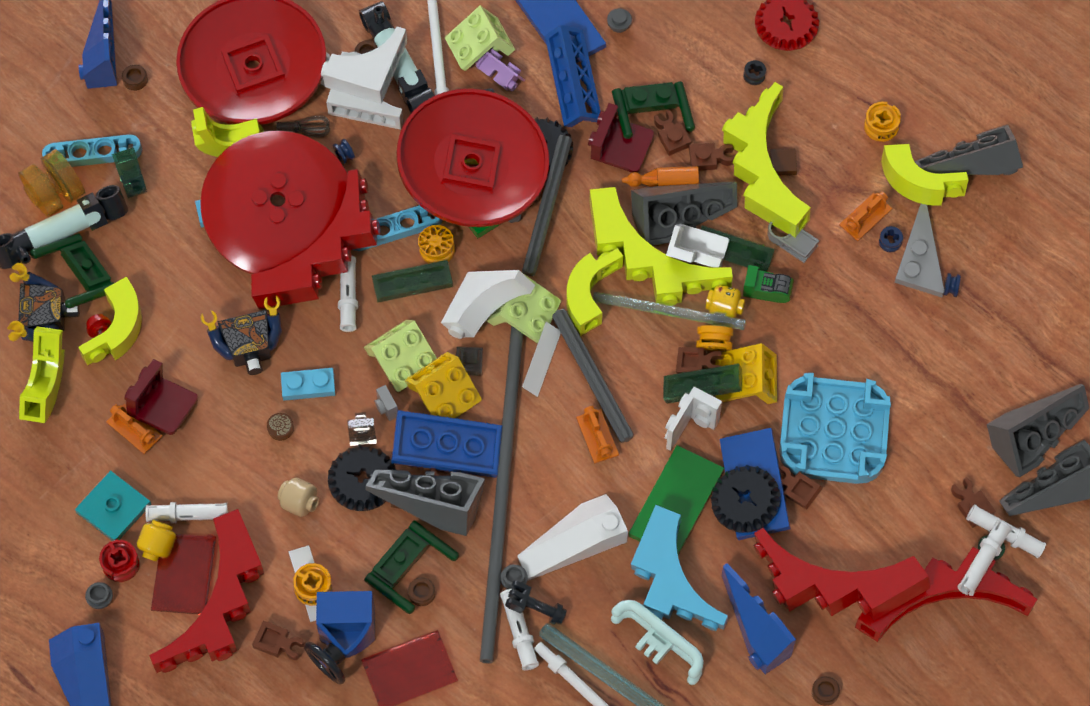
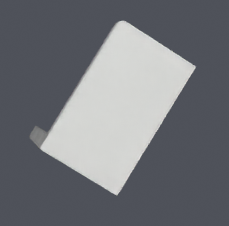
[666,224,729,268]

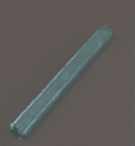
[539,623,664,706]

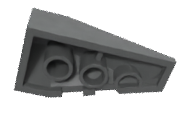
[915,125,1023,175]
[631,181,737,245]
[987,384,1089,477]
[999,440,1090,516]
[366,470,485,536]

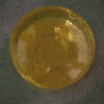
[18,149,85,218]

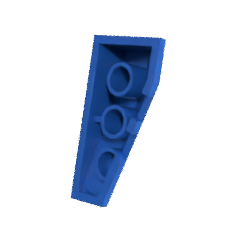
[79,0,117,89]
[721,563,796,675]
[49,623,111,706]

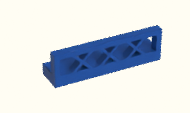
[545,25,601,127]

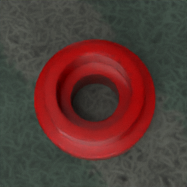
[86,314,112,338]

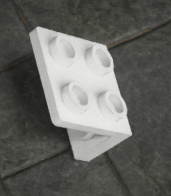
[664,387,722,451]

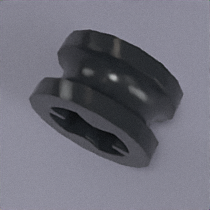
[743,60,767,85]

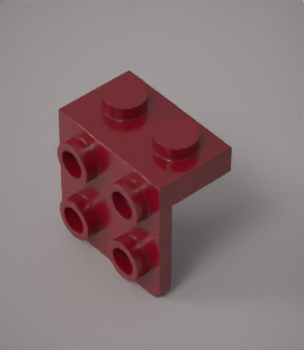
[588,103,654,173]
[124,359,198,435]

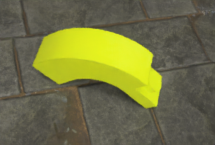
[191,107,264,157]
[881,144,968,206]
[566,248,623,336]
[79,277,142,366]
[19,326,65,423]

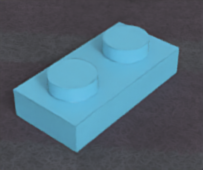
[281,368,336,401]

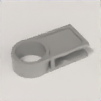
[767,221,819,263]

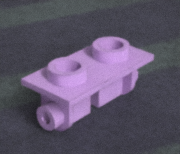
[475,48,525,91]

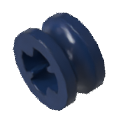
[332,139,355,165]
[879,226,903,252]
[944,273,961,297]

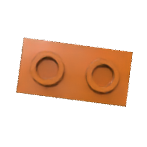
[839,192,893,241]
[106,403,162,454]
[576,406,619,464]

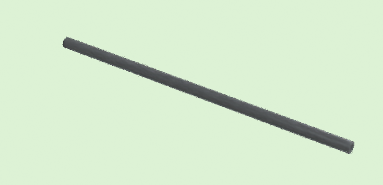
[480,326,523,664]

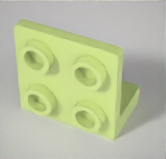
[445,5,515,71]
[486,274,561,343]
[364,320,437,392]

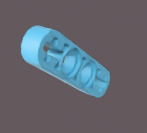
[42,135,142,169]
[353,205,443,251]

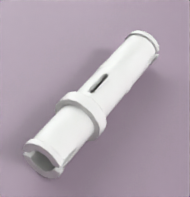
[338,256,358,332]
[146,502,228,523]
[966,504,1046,558]
[958,520,1011,596]
[500,589,539,671]

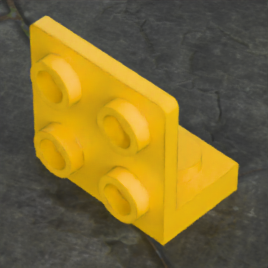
[716,343,777,404]
[405,352,482,418]

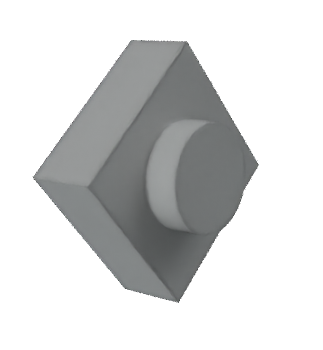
[374,385,398,421]

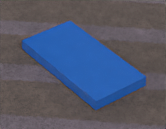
[515,0,606,63]
[391,410,502,478]
[719,428,791,540]

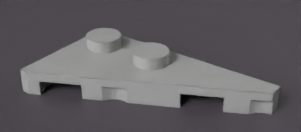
[894,204,944,297]

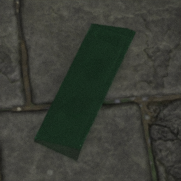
[701,225,776,272]

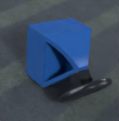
[304,591,375,684]

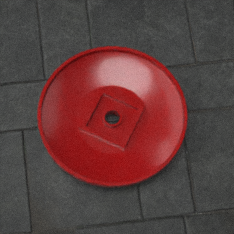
[176,0,327,125]
[396,89,549,227]
[200,131,348,274]

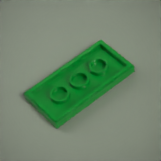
[628,445,724,556]

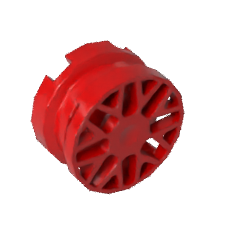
[99,540,140,582]

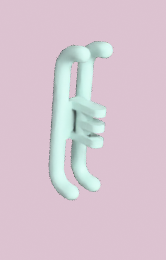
[611,600,704,685]

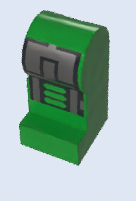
[742,265,794,303]

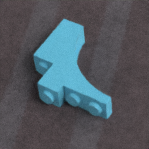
[631,505,728,631]

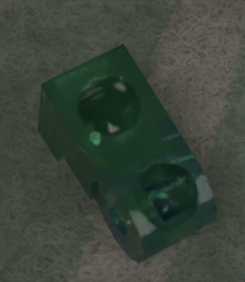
[112,147,147,199]

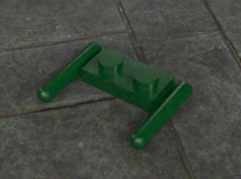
[612,81,695,139]
[30,233,114,309]
[364,520,459,614]

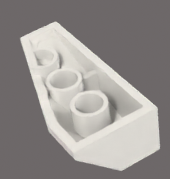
[517,494,628,581]

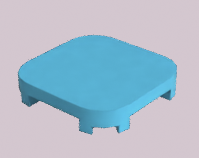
[779,373,891,484]

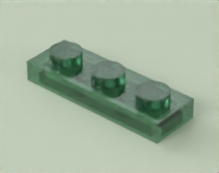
[372,260,453,303]
[663,363,742,404]

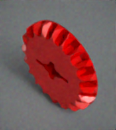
[755,0,819,51]

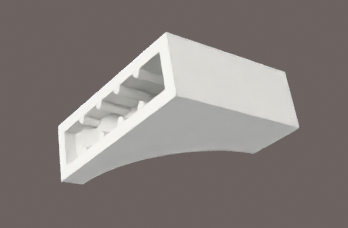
[321,27,407,104]
[326,51,403,130]
[441,270,535,339]

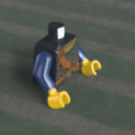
[7,263,80,342]
[200,296,282,375]

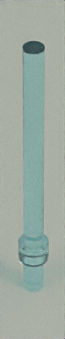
[593,292,746,330]

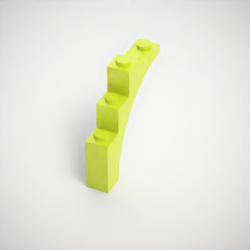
[722,82,811,238]
[590,187,733,306]

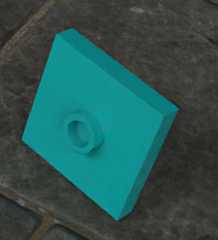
[75,470,152,541]

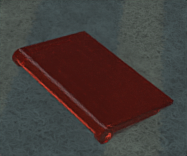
[151,534,216,615]
[361,630,458,706]

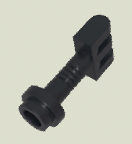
[505,581,567,625]

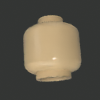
[278,478,319,517]

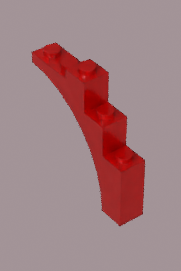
[251,169,380,309]
[149,509,264,673]
[753,528,930,621]
[855,547,1038,642]

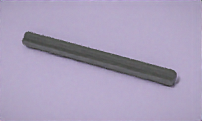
[522,135,572,276]
[552,309,634,443]

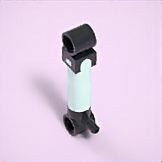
[359,1,434,113]
[0,185,128,269]

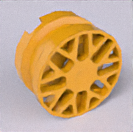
[864,102,901,142]
[418,225,455,266]
[696,325,733,351]
[293,563,332,606]

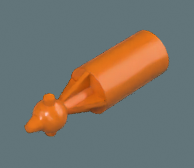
[622,166,699,187]

